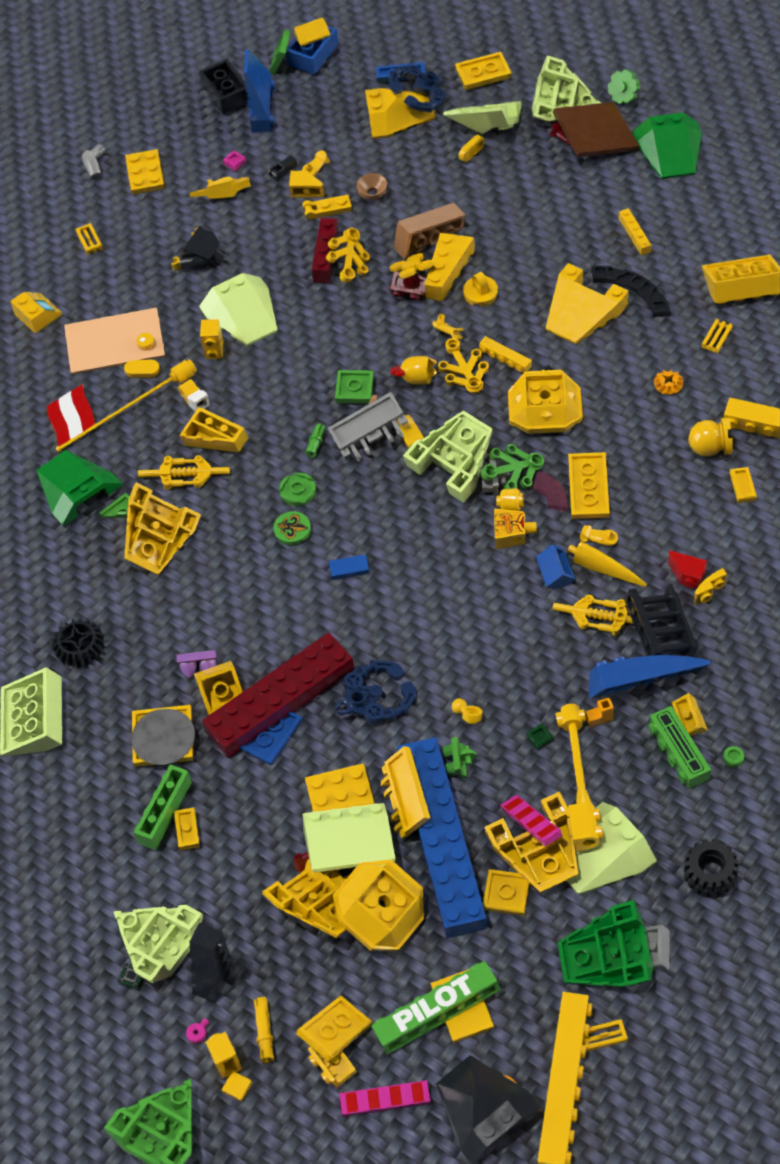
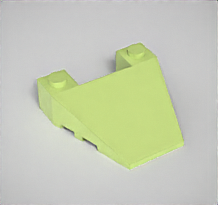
[403,411,493,503]

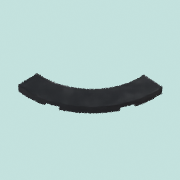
[591,265,671,318]

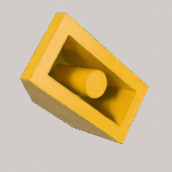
[289,171,324,198]

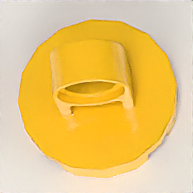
[463,272,498,307]

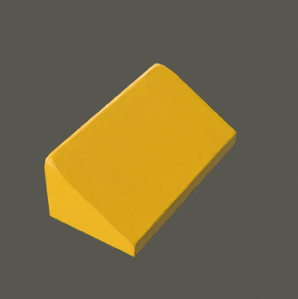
[294,18,331,46]
[672,693,708,736]

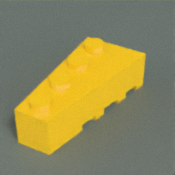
[425,233,475,301]

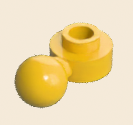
[451,698,483,724]

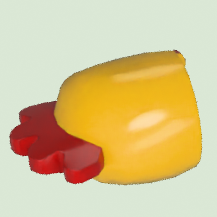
[390,356,437,385]

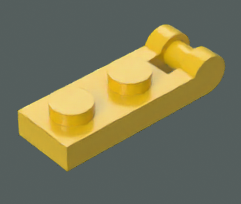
[302,195,352,220]

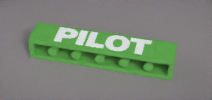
[371,961,501,1055]

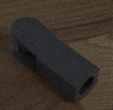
[268,155,297,181]

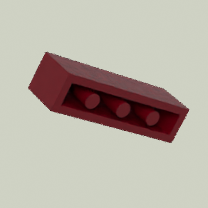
[311,218,339,284]

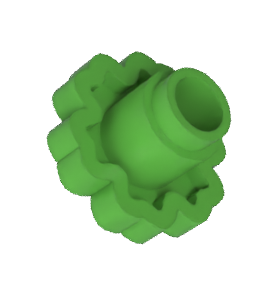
[608,70,640,104]

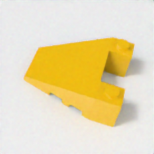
[546,263,629,344]
[484,792,578,893]

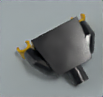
[171,226,225,270]

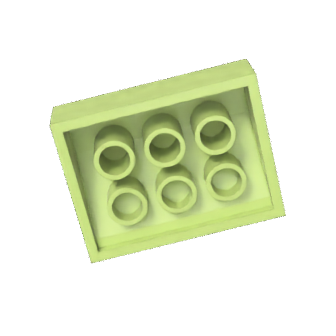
[0,667,62,757]
[303,803,395,873]

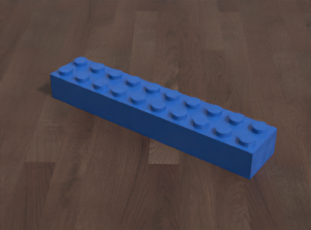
[397,737,487,939]

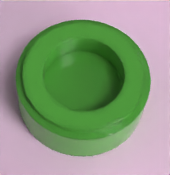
[723,746,744,768]

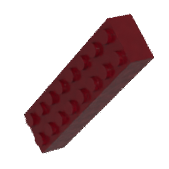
[202,632,354,758]

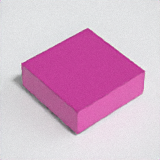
[223,151,247,171]

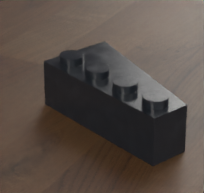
[189,923,234,1003]

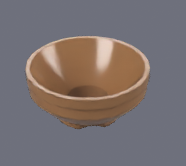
[356,173,387,200]

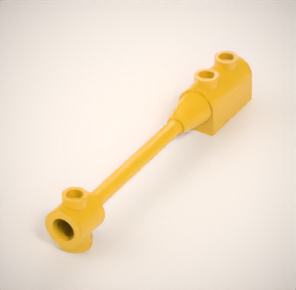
[556,704,604,851]

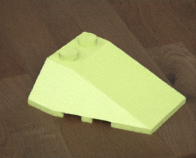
[199,273,278,346]
[566,802,657,895]

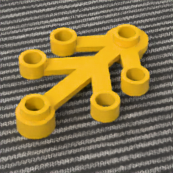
[326,228,370,283]
[438,338,489,393]

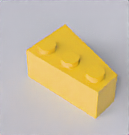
[179,407,248,453]

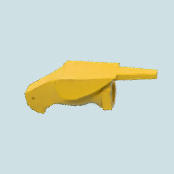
[190,177,250,199]

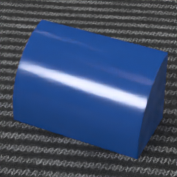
[536,544,575,588]

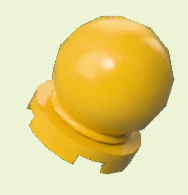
[688,418,733,457]

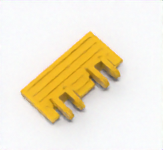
[381,746,430,839]

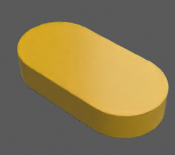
[459,135,485,162]
[124,360,160,378]

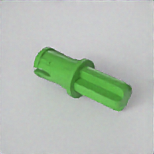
[305,423,326,458]

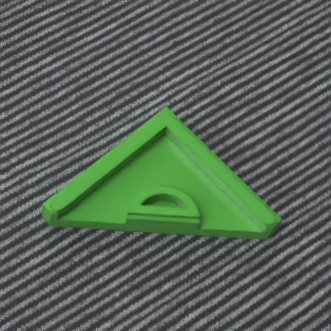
[99,493,130,518]

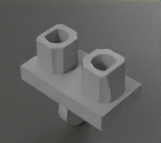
[480,459,511,497]

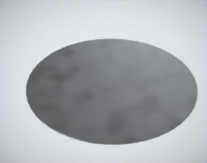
[131,709,195,765]

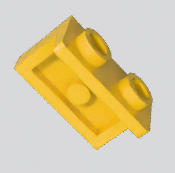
[308,1047,357,1088]

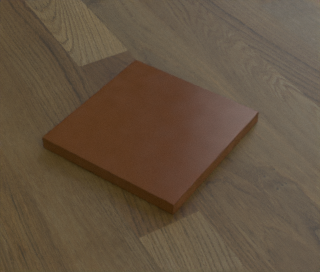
[553,102,639,157]

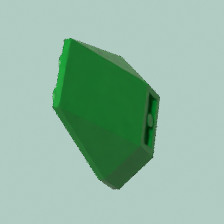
[36,450,123,526]

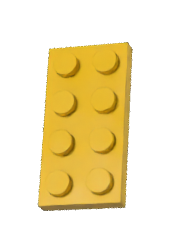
[568,452,610,519]

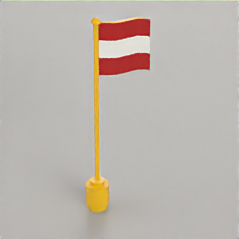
[47,359,197,452]

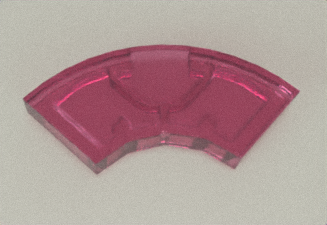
[533,472,567,511]

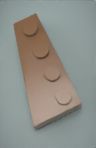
[393,203,465,260]

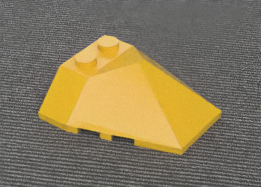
[365,88,435,139]
[124,482,201,575]
[262,859,347,938]

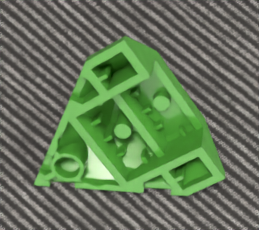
[104,1079,192,1164]

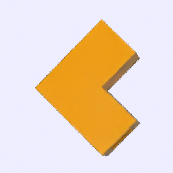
[585,698,614,727]

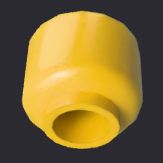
[496,488,524,511]

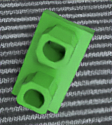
[443,737,477,779]

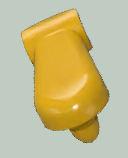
[302,151,330,176]
[432,314,464,339]
[580,525,618,546]

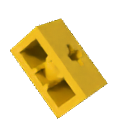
[200,319,224,359]
[206,1032,242,1079]

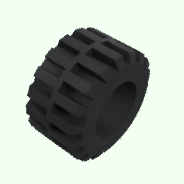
[684,839,739,898]

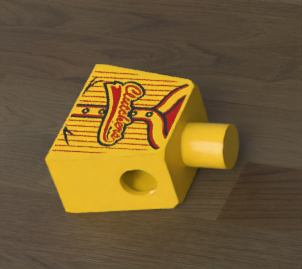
[494,509,537,549]

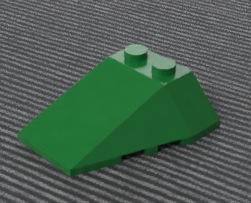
[632,112,702,179]
[557,900,653,987]

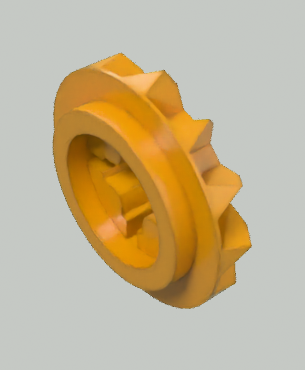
[654,370,683,395]

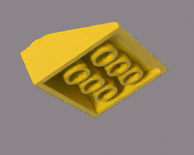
[702,255,780,304]

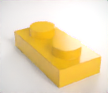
[174,807,200,851]

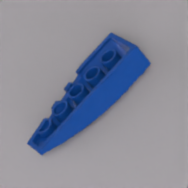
[589,655,711,699]

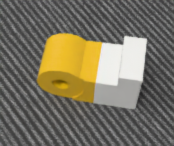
[178,379,210,412]

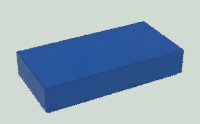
[329,554,369,580]

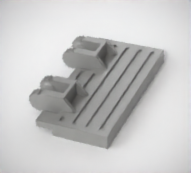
[328,392,408,461]

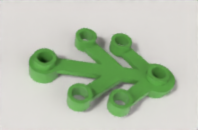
[481,444,544,489]

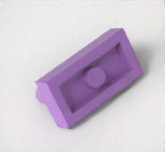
[176,650,218,678]

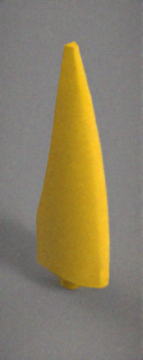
[568,541,647,587]

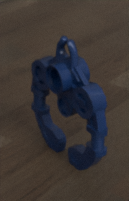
[388,64,446,113]
[334,660,416,725]

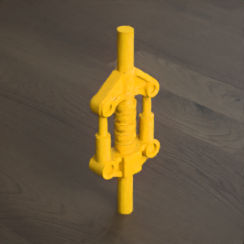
[138,455,230,490]
[553,595,633,636]

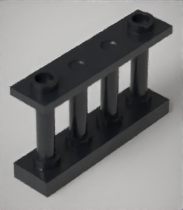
[624,584,698,657]

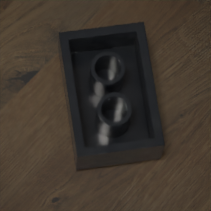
[199,59,248,114]

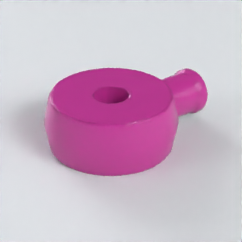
[186,1018,209,1044]

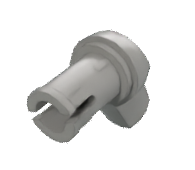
[82,144,105,178]

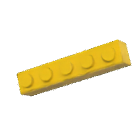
[619,208,651,256]
[479,336,532,373]

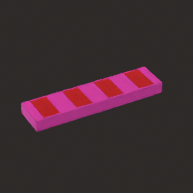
[500,794,562,847]
[340,1080,431,1117]

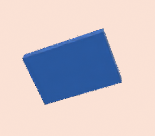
[240,712,303,766]

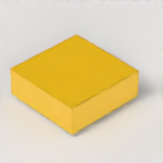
[222,1071,252,1102]

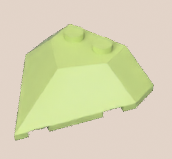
[532,55,601,122]
[113,905,203,983]

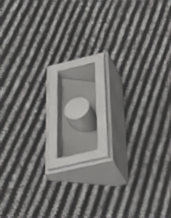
[645,925,669,970]

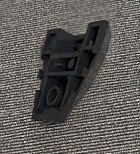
[436,1055,543,1164]

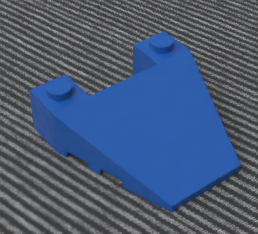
[244,49,275,133]

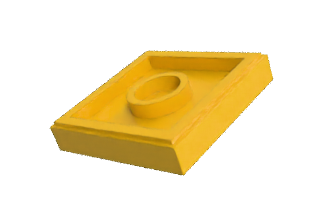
[483,869,529,916]

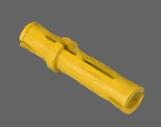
[254,997,274,1063]

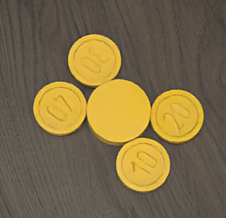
[389,253,434,278]

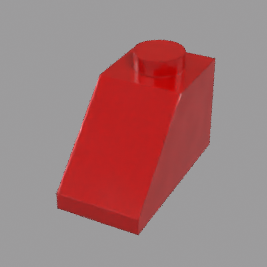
[668,550,707,589]

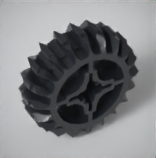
[52,618,104,668]

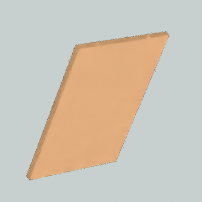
[64,308,165,375]

